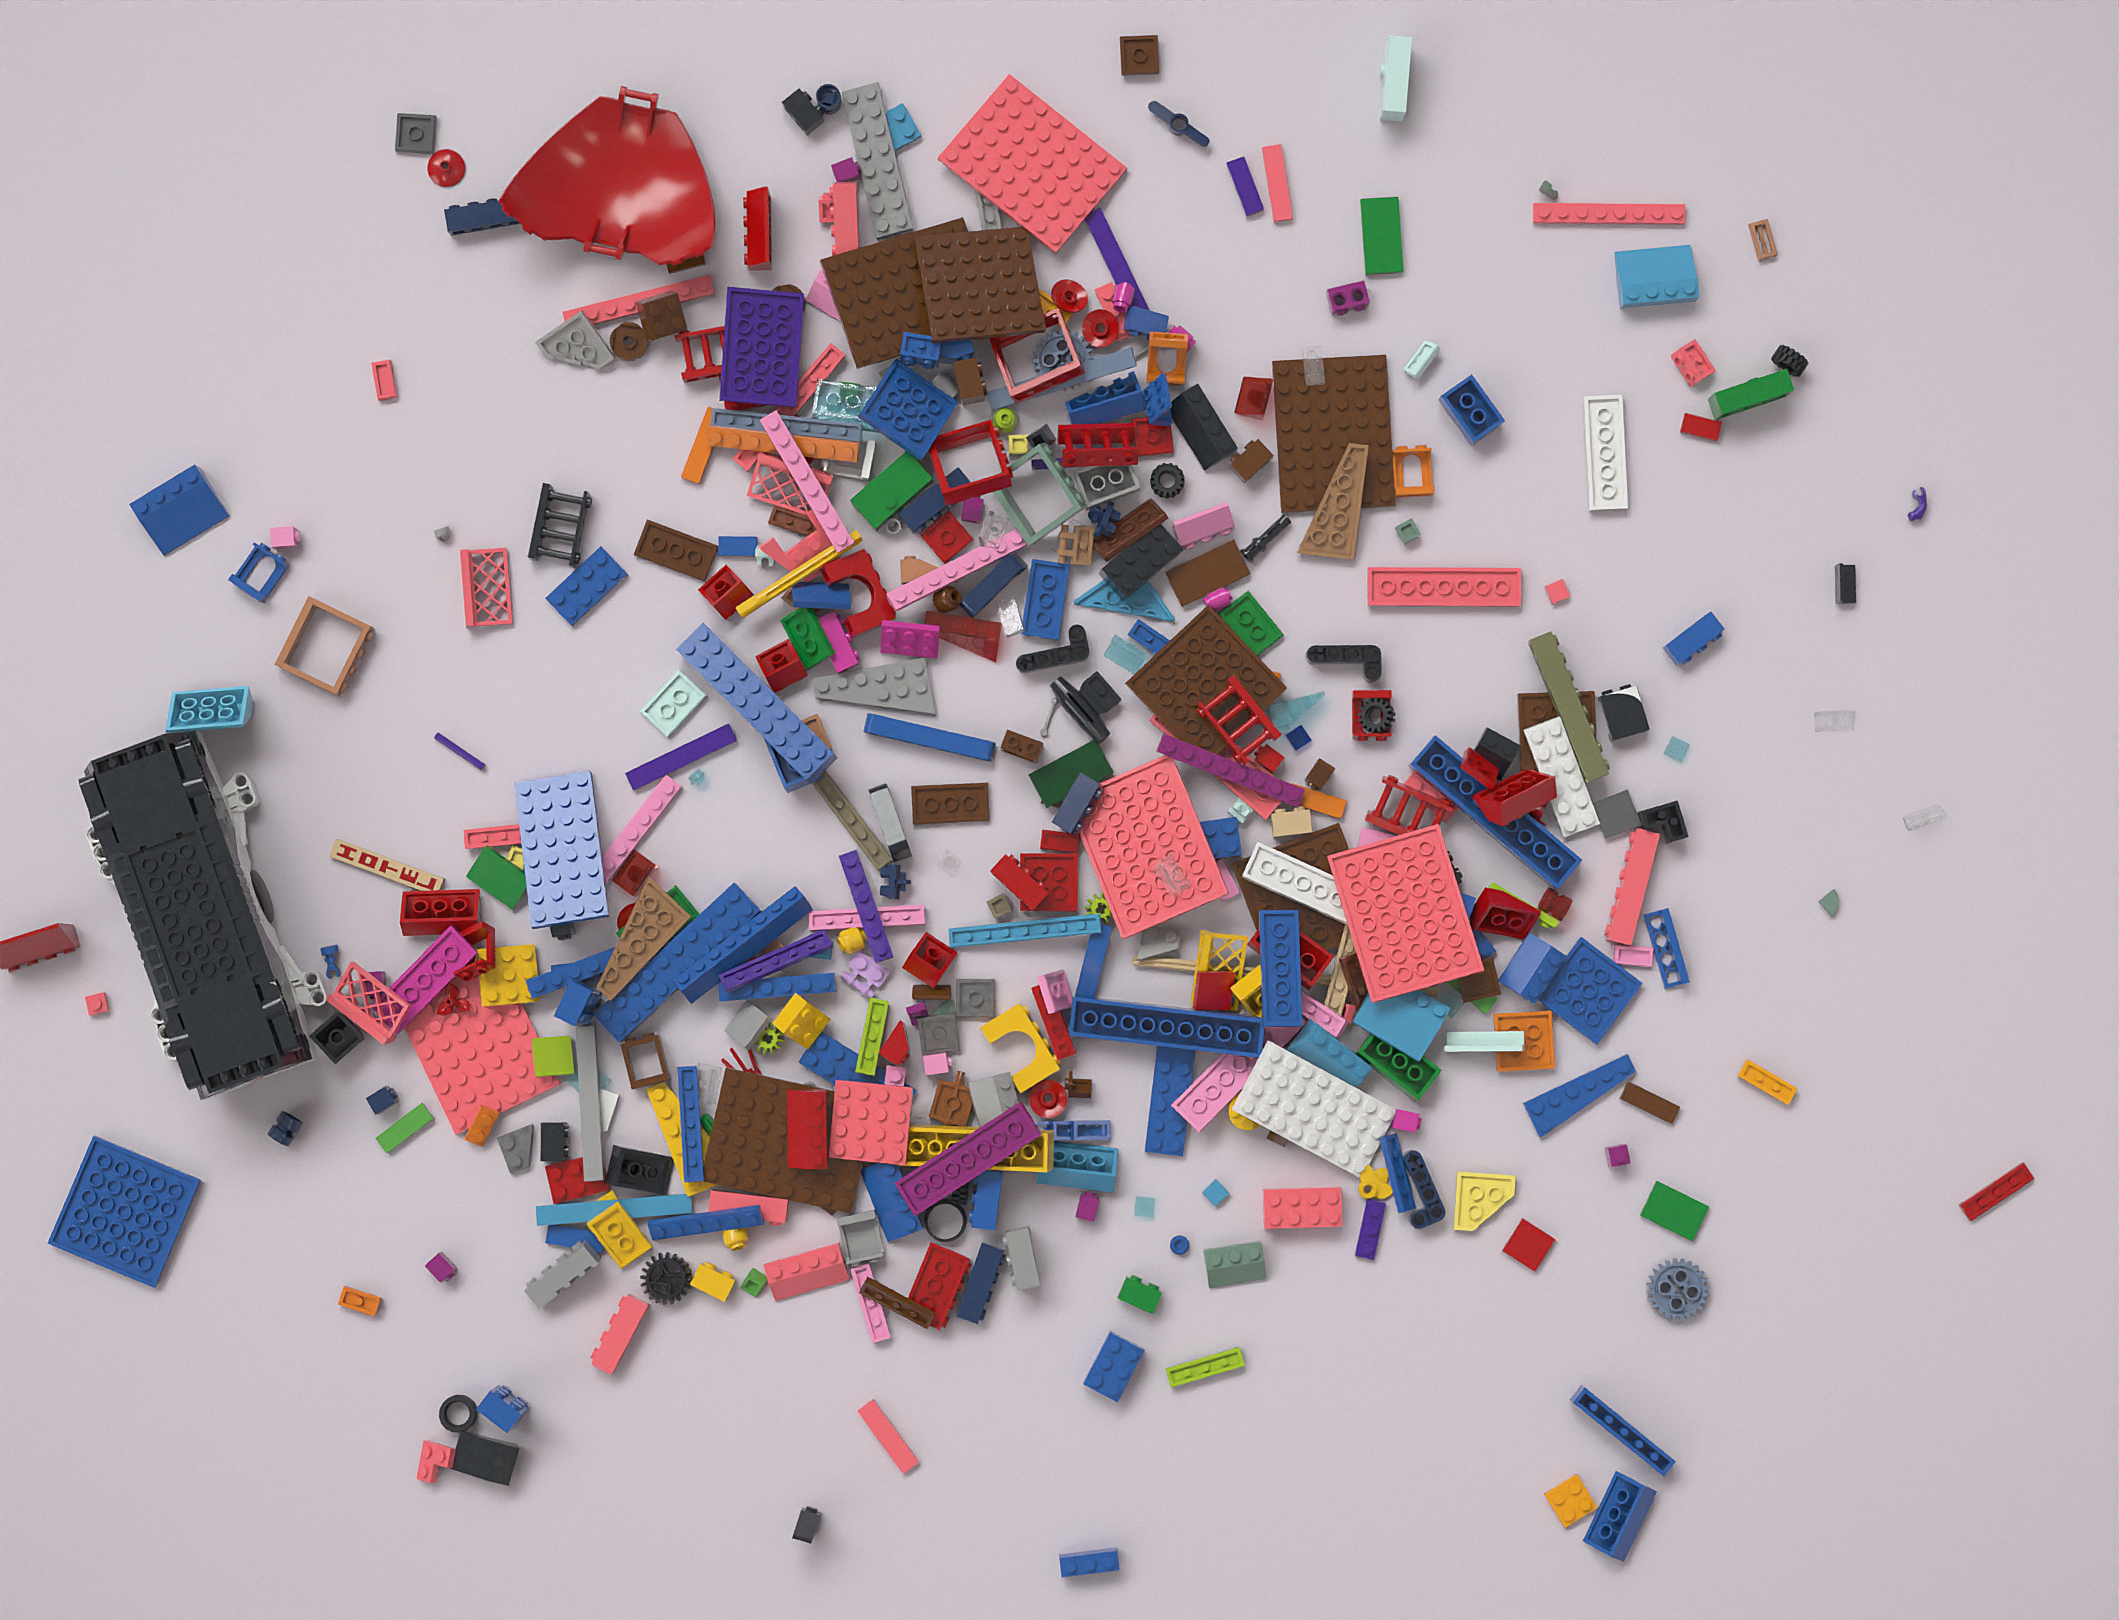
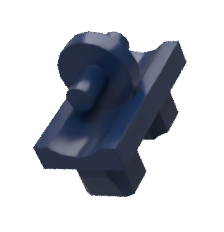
[1088,501,1121,537]
[880,864,911,900]

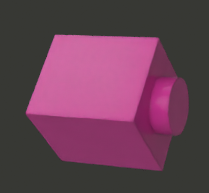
[1391,1108,1422,1133]

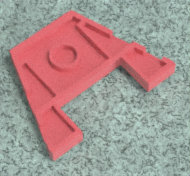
[759,510,837,582]

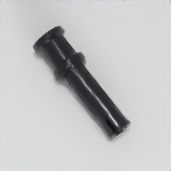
[1240,514,1291,563]

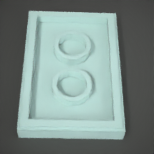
[640,669,707,737]

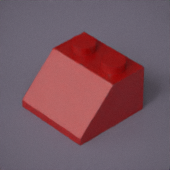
[698,565,754,620]
[755,639,808,693]
[902,932,958,989]
[878,1020,910,1066]

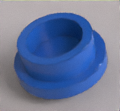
[1170,1235,1189,1255]

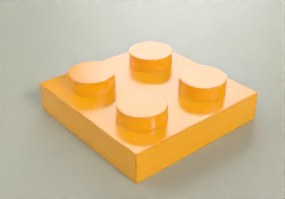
[1544,1474,1598,1528]

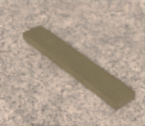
[812,770,893,871]

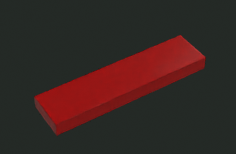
[1959,1162,2035,1221]

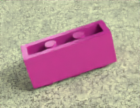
[818,611,860,674]

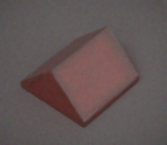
[1234,377,1274,421]
[612,849,658,897]

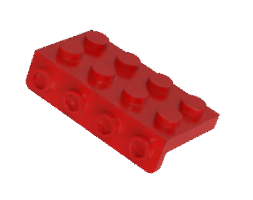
[908,1242,972,1331]

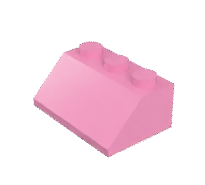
[806,269,840,322]
[1172,502,1235,550]

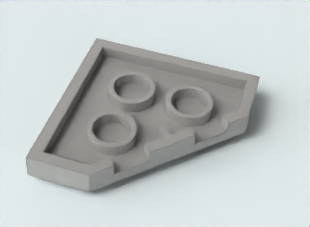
[535,310,615,369]

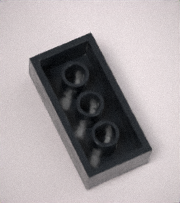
[1098,524,1184,602]

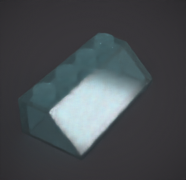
[812,379,880,433]

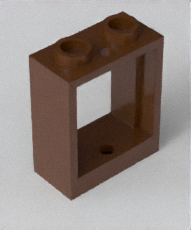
[1000,729,1043,764]
[621,1032,671,1089]

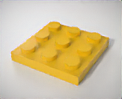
[476,944,540,1007]

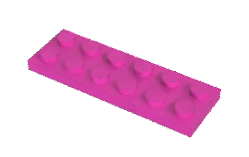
[371,925,479,1035]

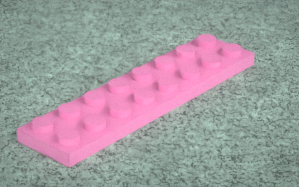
[1171,1019,1307,1133]

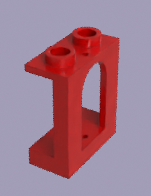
[1352,690,1392,741]
[453,921,496,981]

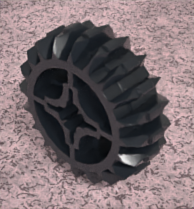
[640,1252,693,1305]

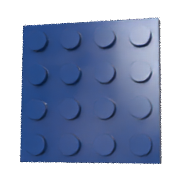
[857,359,958,461]
[1538,937,1643,1045]

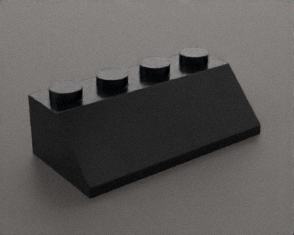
[1170,383,1238,471]

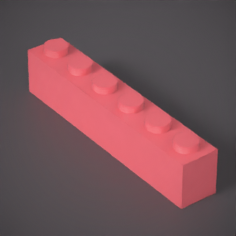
[1604,828,1660,946]

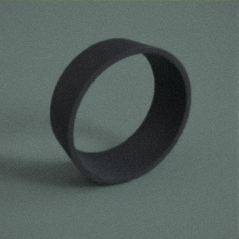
[924,1200,967,1242]

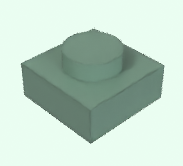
[1395,518,1421,545]

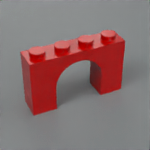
[820,549,896,639]

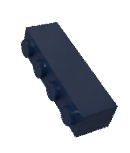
[444,198,520,236]
[898,467,970,534]
[956,1242,1006,1324]

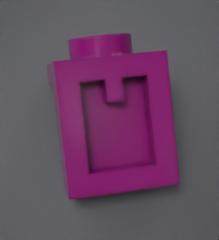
[906,1002,929,1026]

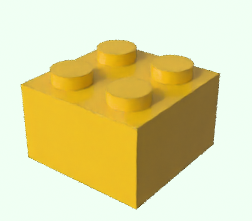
[1230,965,1262,1017]
[772,993,831,1050]

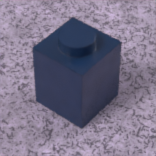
[366,1086,398,1115]

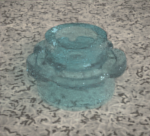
[688,768,705,785]

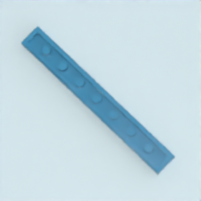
[948,914,1102,948]
[536,1194,692,1226]

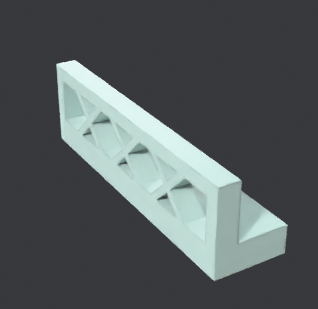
[1445,1031,1525,1052]

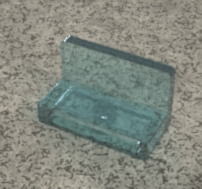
[1104,634,1148,674]

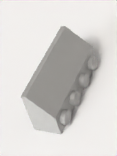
[967,1072,1018,1127]

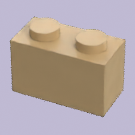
[1270,807,1312,838]

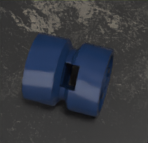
[816,84,842,115]
[267,1111,303,1147]

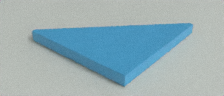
[1073,580,1175,622]

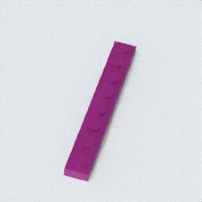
[1156,734,1305,807]

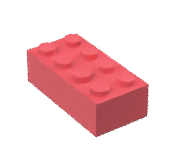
[1262,1187,1342,1229]

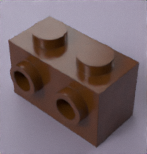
[1229,439,1274,484]

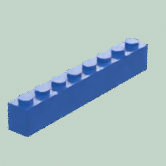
[673,886,813,1004]

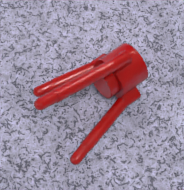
[721,1048,761,1074]

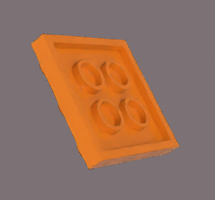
[1493,1011,1555,1072]

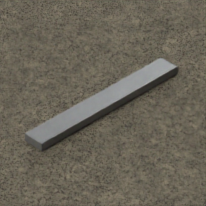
[576,1026,605,1182]

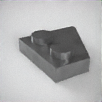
[497,1124,533,1174]

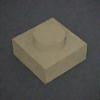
[986,894,1012,919]

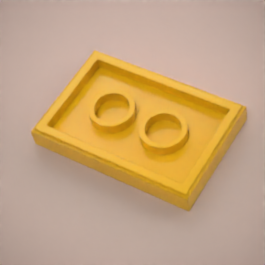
[587,1201,653,1269]

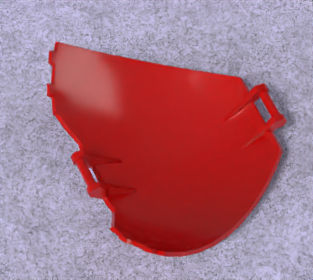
[498,86,716,266]

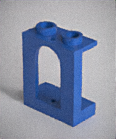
[228,542,289,603]

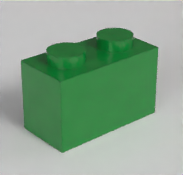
[1117,1275,1162,1314]

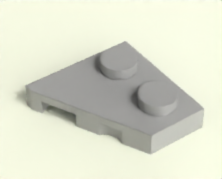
[1138,926,1181,962]

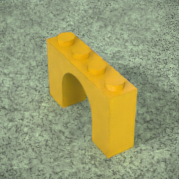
[980,1003,1061,1093]

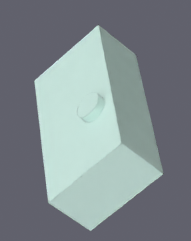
[1380,35,1412,122]

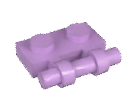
[840,951,890,998]

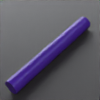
[434,732,486,771]

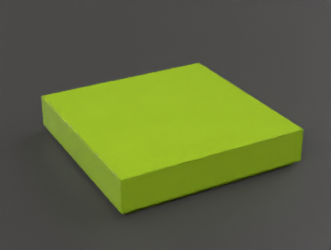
[531,1036,574,1078]

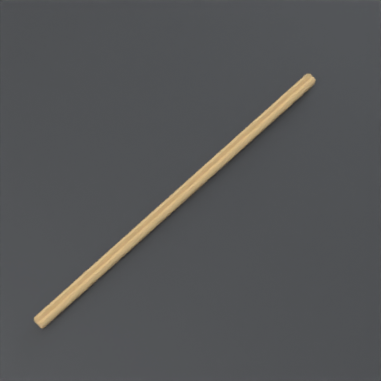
[1133,955,1438,997]

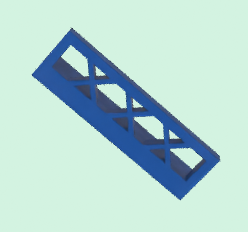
[1643,908,1690,989]

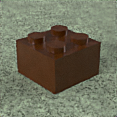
[636,291,688,341]
[953,357,987,406]

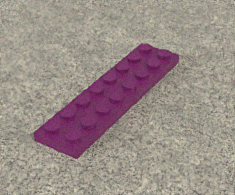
[894,1101,1042,1216]

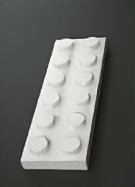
[1583,395,1628,511]
[1523,716,1600,837]
[1242,842,1347,925]

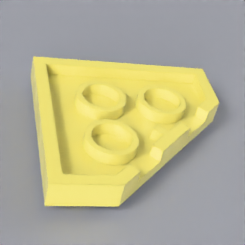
[1453,1171,1516,1231]

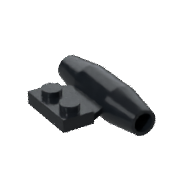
[1050,671,1122,744]

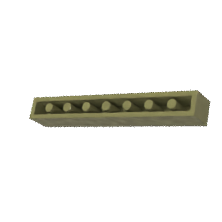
[1528,631,1610,784]

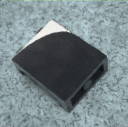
[1598,684,1650,742]

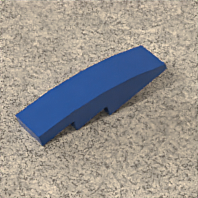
[1075,925,1112,997]
[1034,1120,1111,1141]

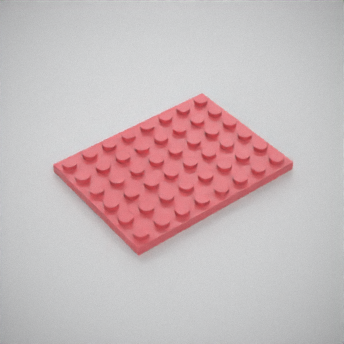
[937,74,1127,254]
[1080,755,1229,940]
[1327,824,1484,1003]
[405,957,561,1135]

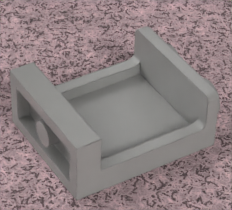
[836,1210,885,1267]

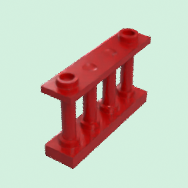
[674,326,724,383]
[1057,423,1139,467]
[1196,675,1282,765]
[1365,775,1454,835]

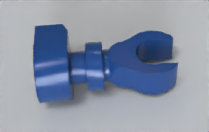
[320,944,340,979]

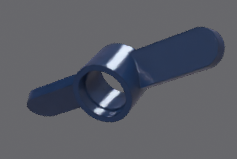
[1148,101,1210,147]

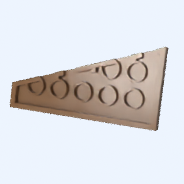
[596,877,691,1001]

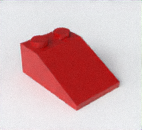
[1470,887,1541,940]

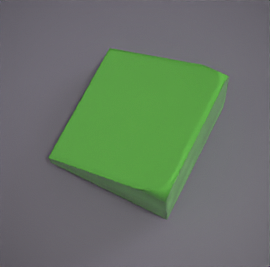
[740,1268,767,1298]

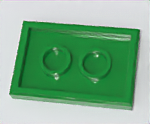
[1218,591,1284,656]
[780,607,835,671]
[466,845,527,910]
[1640,1181,1709,1241]

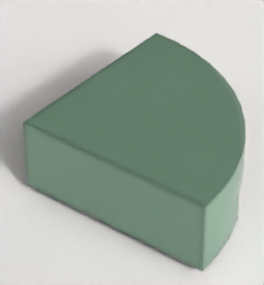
[1539,180,1558,200]
[1818,889,1839,916]
[935,1000,954,1015]

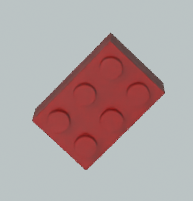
[990,854,1049,911]

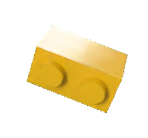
[690,1261,736,1302]

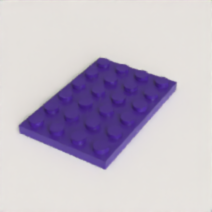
[719,287,804,408]

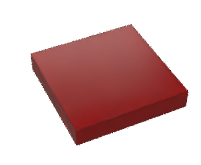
[1132,417,1174,457]
[920,511,974,564]
[1460,747,1499,790]
[1192,971,1235,1010]
[1502,1218,1555,1272]

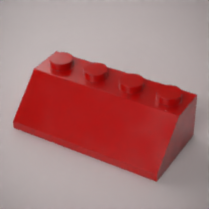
[743,186,772,271]
[1473,769,1557,826]
[399,889,481,936]
[1247,928,1334,990]
[787,1089,827,1169]

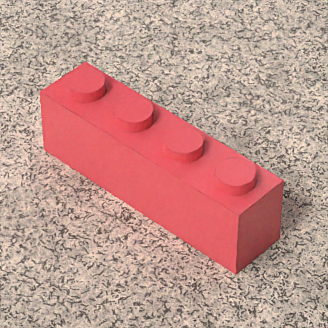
[829,182,859,256]
[708,1190,789,1226]
[590,1293,650,1375]

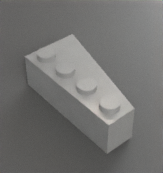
[524,1240,601,1309]

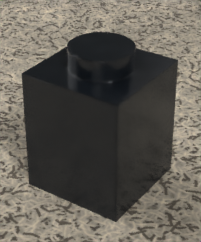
[1026,423,1057,448]

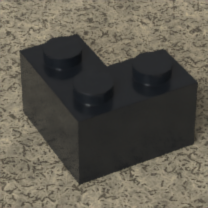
[1637,800,1689,844]

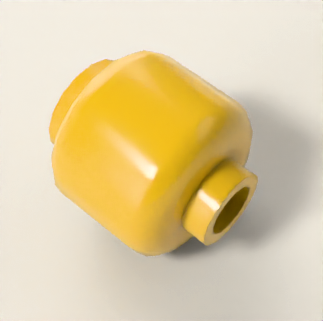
[837,927,867,954]
[722,1228,749,1251]

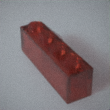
[924,610,1002,663]

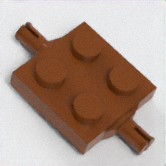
[929,1070,973,1127]

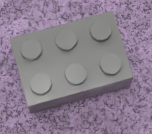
[1073,465,1140,511]
[1003,1226,1040,1290]

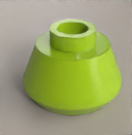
[992,407,1018,433]

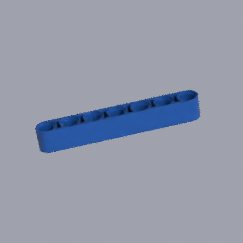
[863,713,996,762]

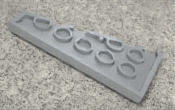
[812,657,935,714]

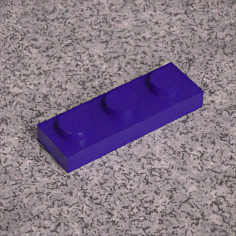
[1355,1199,1386,1260]

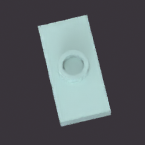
[1403,340,1441,379]

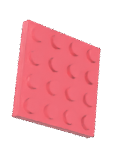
[829,1080,913,1165]

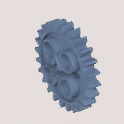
[1032,329,1094,391]
[1646,1258,1710,1321]

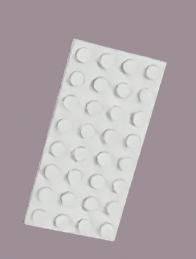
[1232,1041,1396,1178]

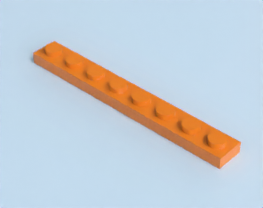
[707,425,860,463]

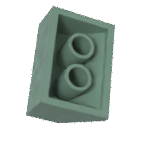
[1203,1240,1266,1288]

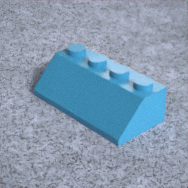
[1287,1019,1373,1087]
[1037,1141,1118,1192]

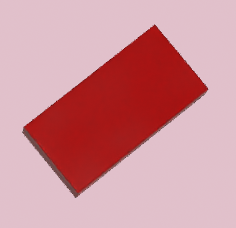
[1680,413,1722,441]
[1040,829,1080,853]

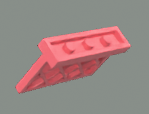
[746,452,834,516]
[460,548,512,628]
[326,961,411,1045]

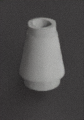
[931,371,959,398]

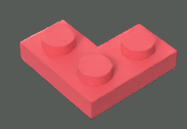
[416,1440,456,1483]

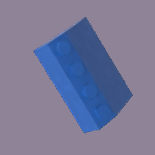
[129,464,229,556]

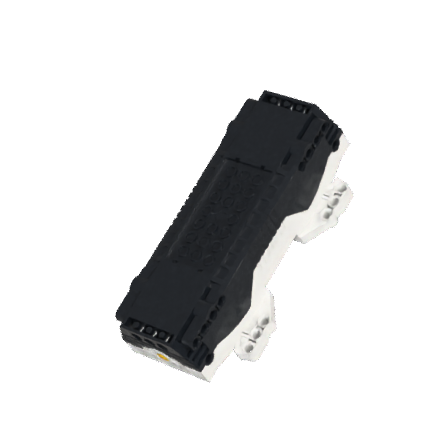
[78,731,329,1100]

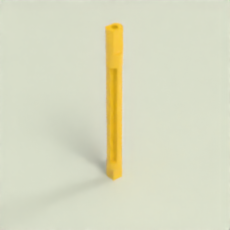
[736,530,863,619]

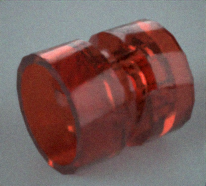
[1537,887,1573,921]

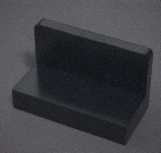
[1835,563,1856,604]

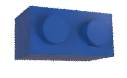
[1123,306,1169,340]

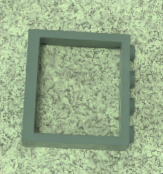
[993,443,1087,546]

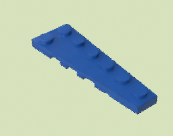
[1523,1054,1636,1138]

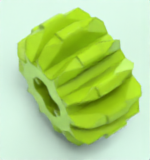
[1085,892,1114,924]
[753,1022,785,1055]

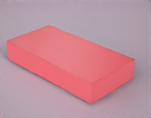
[371,360,398,401]

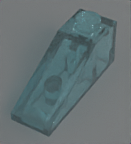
[1267,691,1325,732]

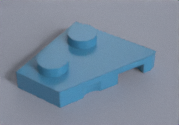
[886,103,922,151]

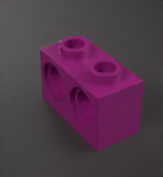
[1326,280,1370,316]

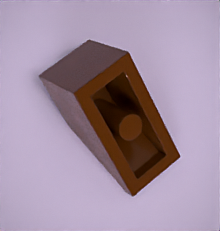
[1304,758,1336,791]

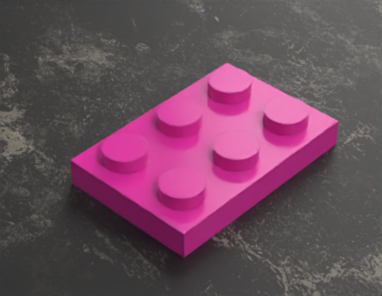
[880,620,940,659]

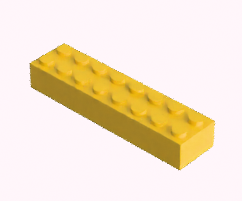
[900,1124,1054,1172]

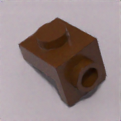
[1064,1071,1092,1098]

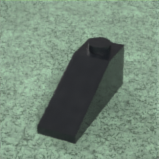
[792,1506,821,1544]

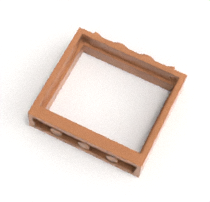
[274,596,374,696]

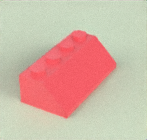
[763,1242,850,1301]

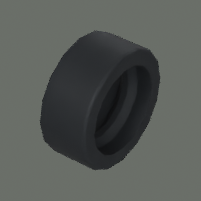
[439,1394,477,1433]

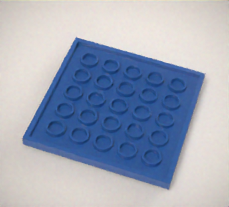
[47,1136,202,1288]

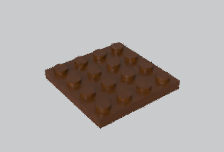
[1517,691,1597,770]

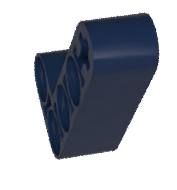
[960,552,1028,618]
[1403,1150,1446,1229]

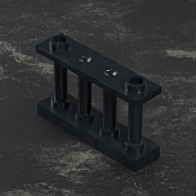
[528,483,592,569]

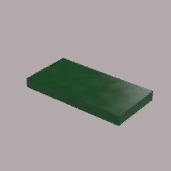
[1028,740,1114,809]

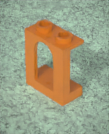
[1146,332,1188,386]
[1392,445,1434,498]

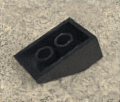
[605,1145,674,1195]
[450,1430,520,1486]

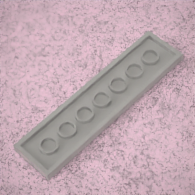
[841,82,914,239]

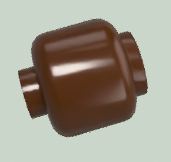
[933,586,961,613]

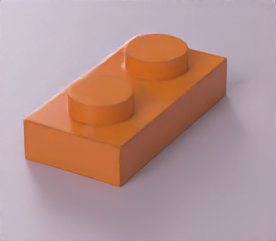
[465,1105,499,1147]
[338,1286,382,1316]

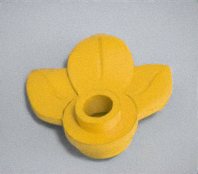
[1358,1165,1393,1199]

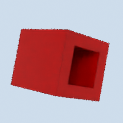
[1254,744,1285,774]

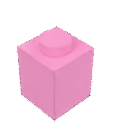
[270,526,301,549]
[923,1053,952,1075]

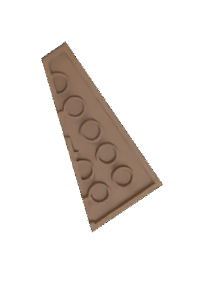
[1297,443,1369,560]

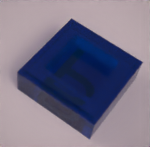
[1285,725,1312,751]

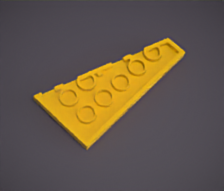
[646,1082,717,1197]

